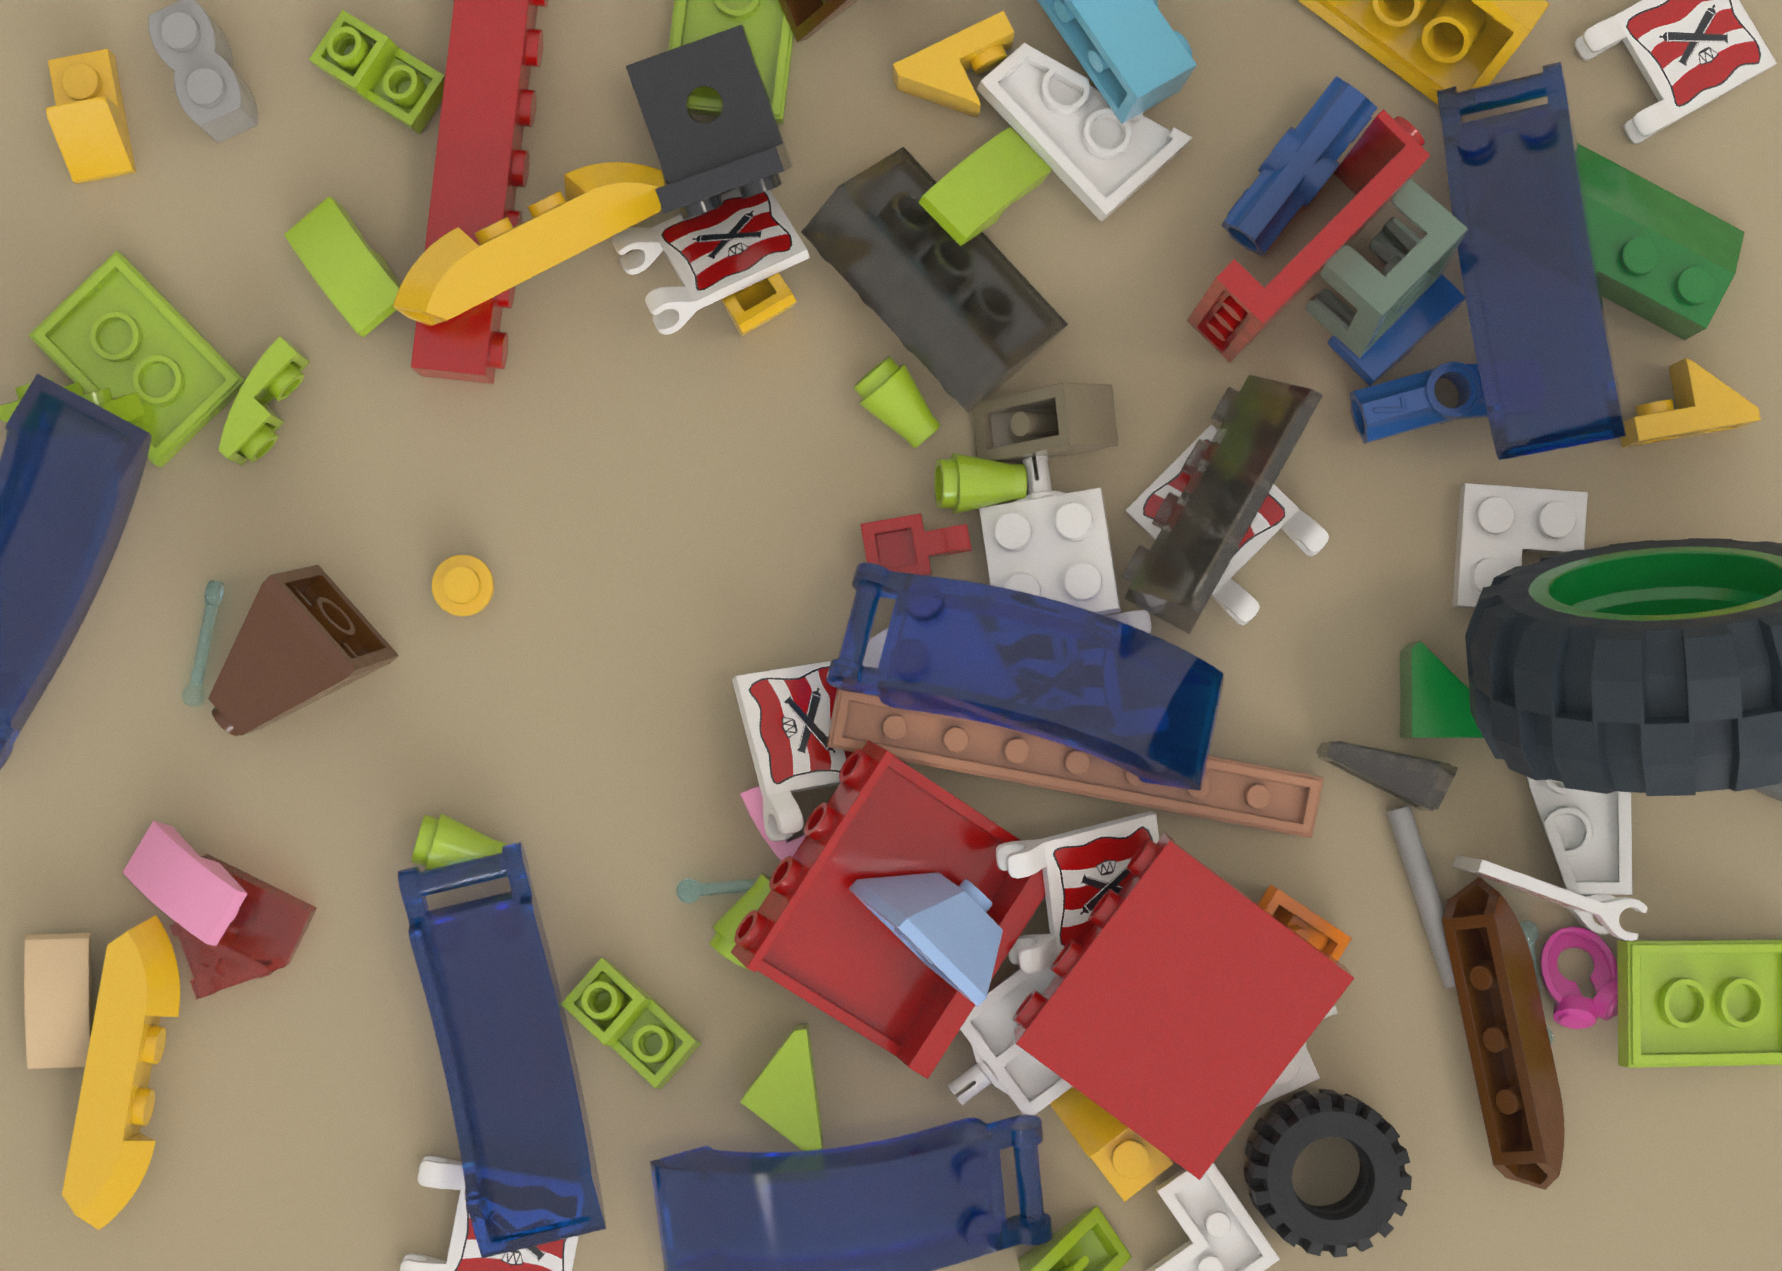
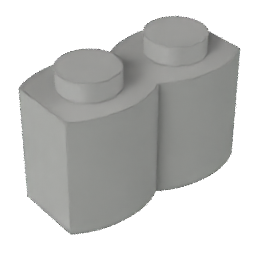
[148,0,258,143]

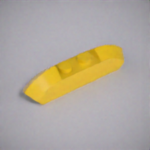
[393,162,665,326]
[62,915,180,1230]

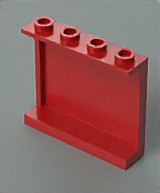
[1187,109,1431,363]
[731,740,1046,1079]
[1012,832,1354,1180]

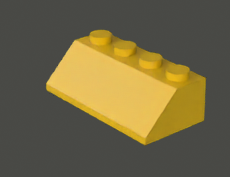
[1298,0,1550,121]

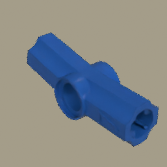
[1221,76,1378,256]
[1349,359,1546,444]

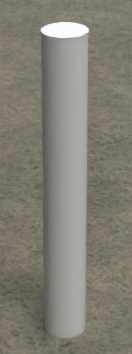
[1386,804,1456,989]

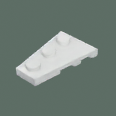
[977,43,1193,222]
[1525,776,1632,895]

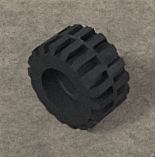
[1243,1089,1412,1257]

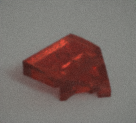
[169,854,317,999]

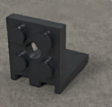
[626,25,792,220]

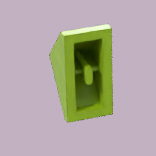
[740,1023,824,1156]
[1017,1206,1132,1271]

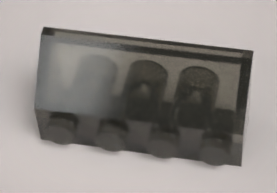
[801,146,1068,412]
[1122,375,1323,634]

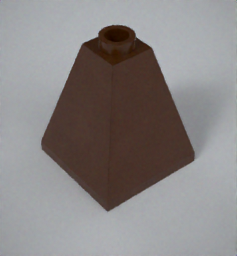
[208,565,399,736]

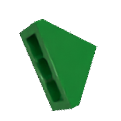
[1400,641,1484,738]

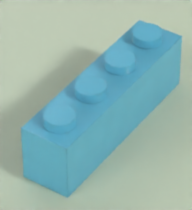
[1037,0,1197,124]

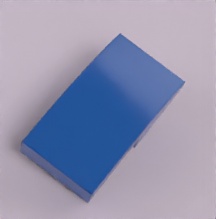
[1327,274,1466,386]

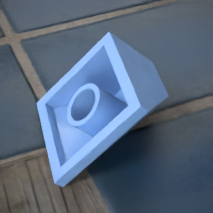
[849,872,1003,1007]

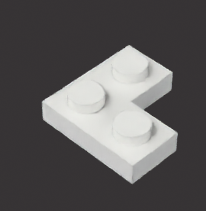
[1452,483,1588,608]
[1145,1163,1280,1271]

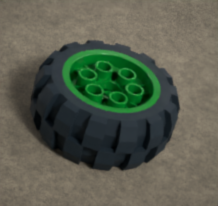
[1465,538,1782,796]

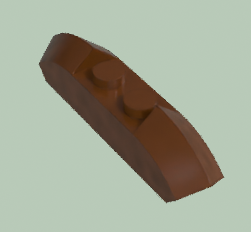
[1442,877,1565,1190]

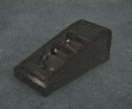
[1316,741,1458,811]

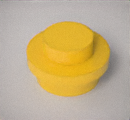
[432,555,494,617]

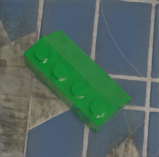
[1470,117,1745,340]

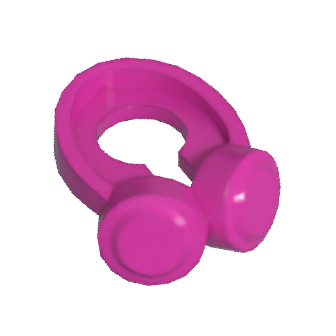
[1539,926,1618,1029]

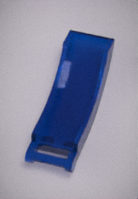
[1437,61,1626,461]
[0,373,152,770]
[826,563,1224,791]
[398,842,606,1258]
[650,1114,1053,1271]

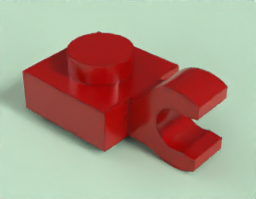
[860,513,972,586]

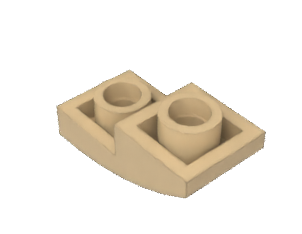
[24,933,94,1069]

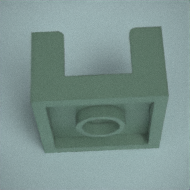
[1305,178,1468,358]

